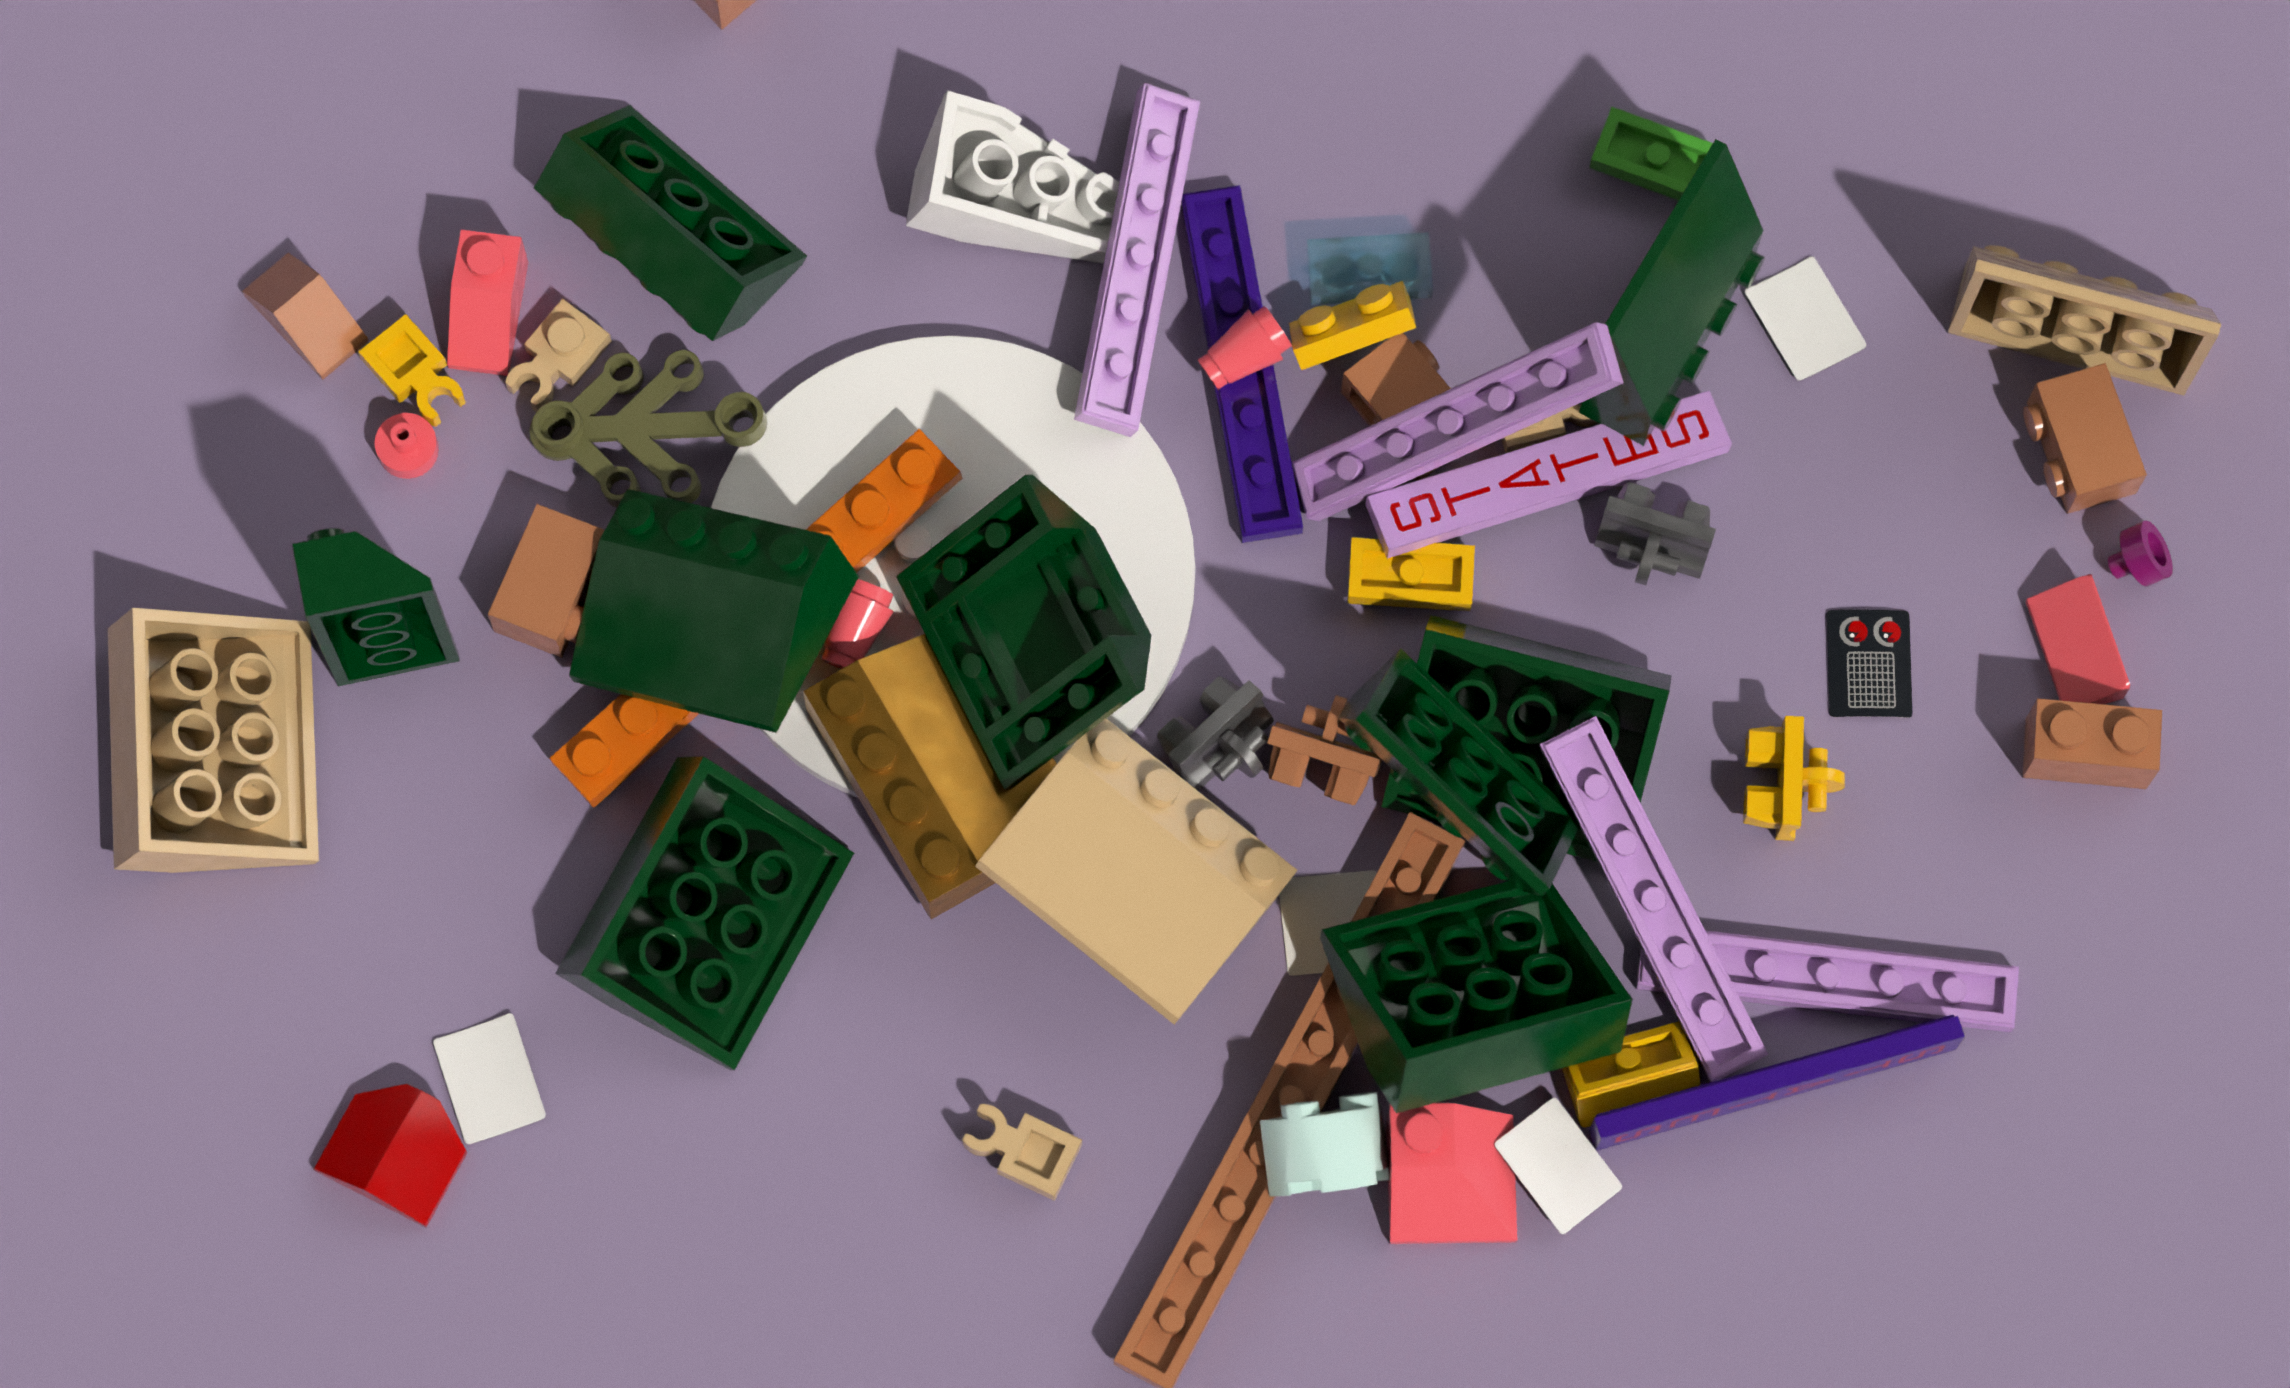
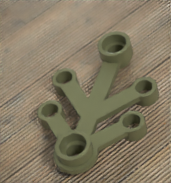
[529,350,767,508]

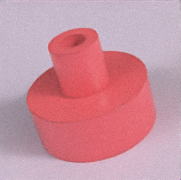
[375,413,439,479]

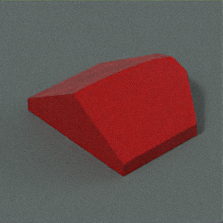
[314,1084,467,1228]

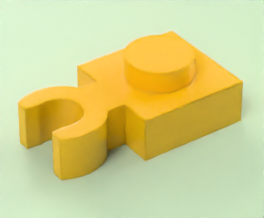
[358,314,466,427]

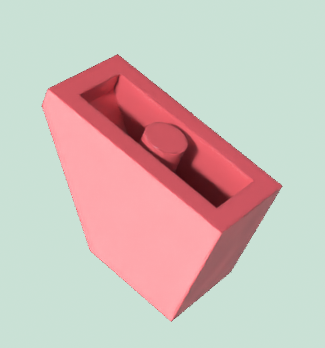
[447,229,528,376]

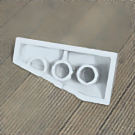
[906,91,1119,263]

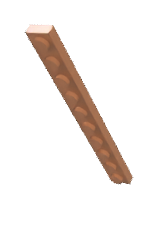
[1113,812,1465,1388]

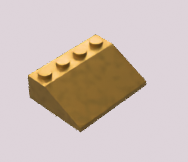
[803,634,1057,920]

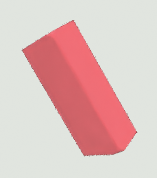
[2025,574,2130,704]

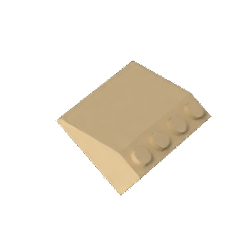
[1948,245,2221,396]
[108,608,319,873]
[975,719,1298,1025]

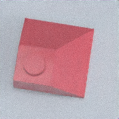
[1386,1103,1517,1244]

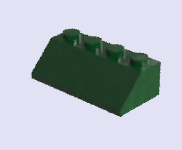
[534,105,807,341]
[292,528,460,687]

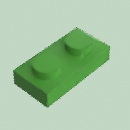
[1589,107,1713,200]

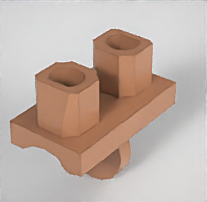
[1267,695,1382,805]

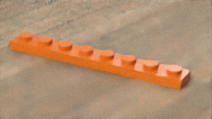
[549,429,963,808]

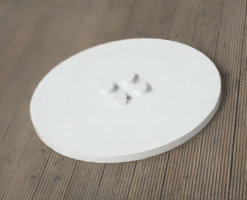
[711,336,1195,798]

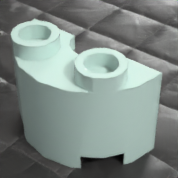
[1260,1092,1389,1197]

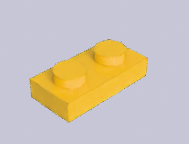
[1289,281,1416,370]
[1347,537,1475,611]

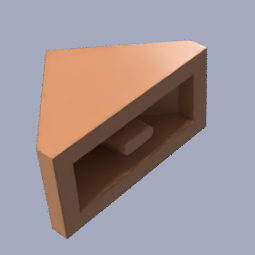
[242,253,369,380]

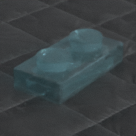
[1306,232,1433,305]

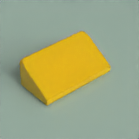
[1562,1021,1700,1127]

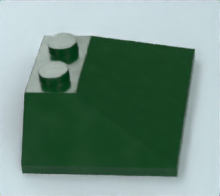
[896,474,1152,789]

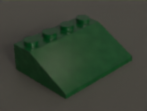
[1579,139,1765,446]
[569,489,859,733]
[1381,615,1672,862]
[1338,649,1579,896]
[555,756,855,1071]
[1320,881,1633,1113]

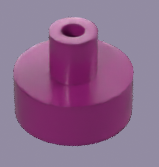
[2107,520,2173,587]

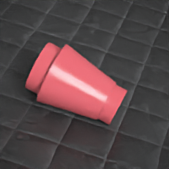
[1198,306,1292,390]
[821,579,894,669]

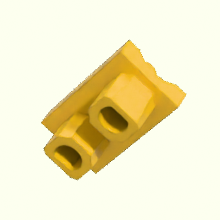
[1743,716,1845,841]

